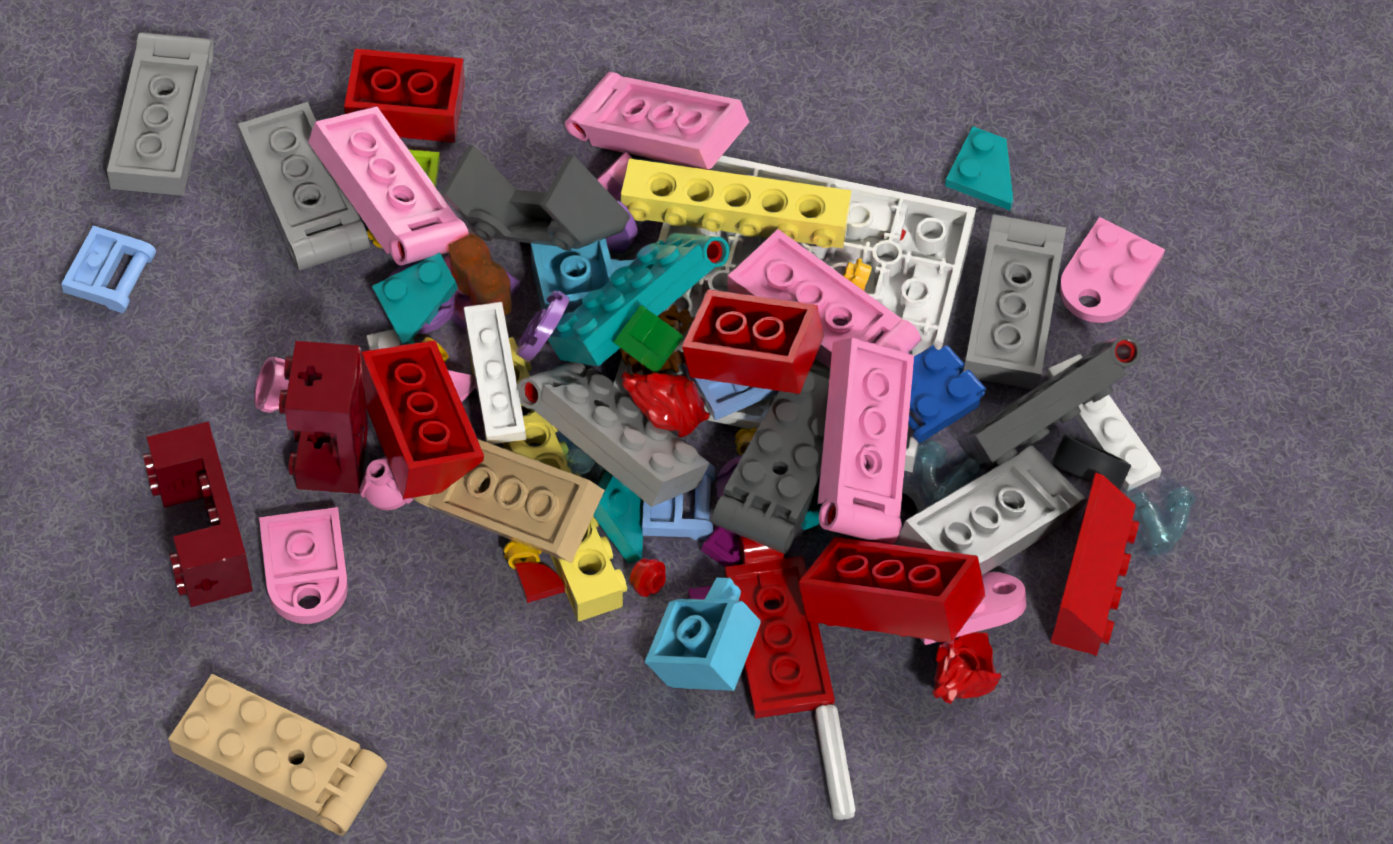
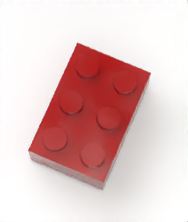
[344,48,465,143]
[682,289,824,394]

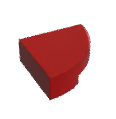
[515,562,565,603]

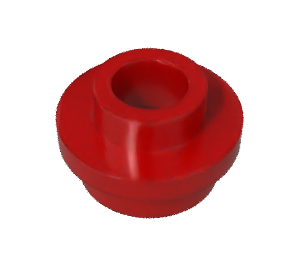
[630,558,666,597]

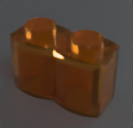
[449,233,511,316]

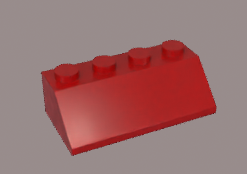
[361,340,484,500]
[1051,473,1140,656]

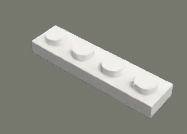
[464,302,526,444]
[1047,354,1162,491]

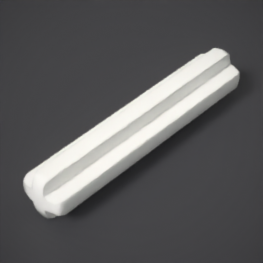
[815,704,856,820]

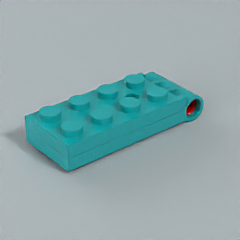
[548,233,730,366]

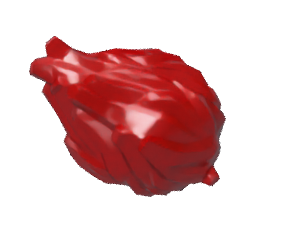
[621,371,710,437]
[932,631,1002,704]

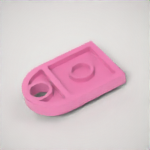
[1059,217,1165,323]
[259,507,348,624]
[920,572,1027,645]

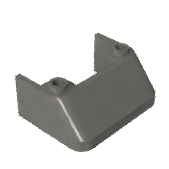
[441,145,630,251]

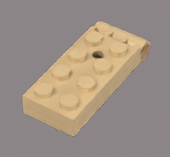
[412,439,604,563]
[168,674,387,836]

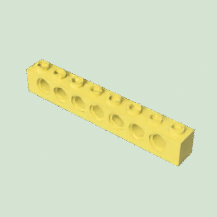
[470,337,627,622]

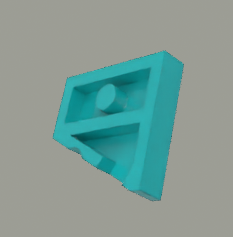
[945,126,1013,211]
[372,252,458,345]
[593,470,644,564]

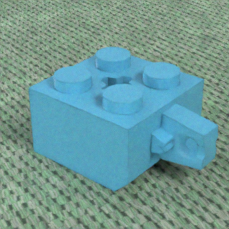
[531,239,634,315]
[645,578,761,691]

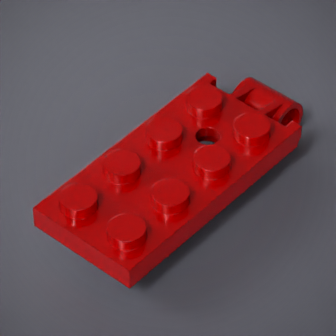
[724,535,835,719]

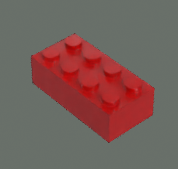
[799,537,986,643]

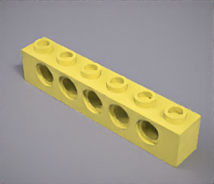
[621,159,852,248]

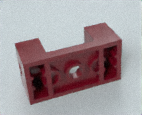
[279,341,369,494]
[142,421,253,607]

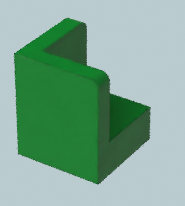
[613,305,683,373]

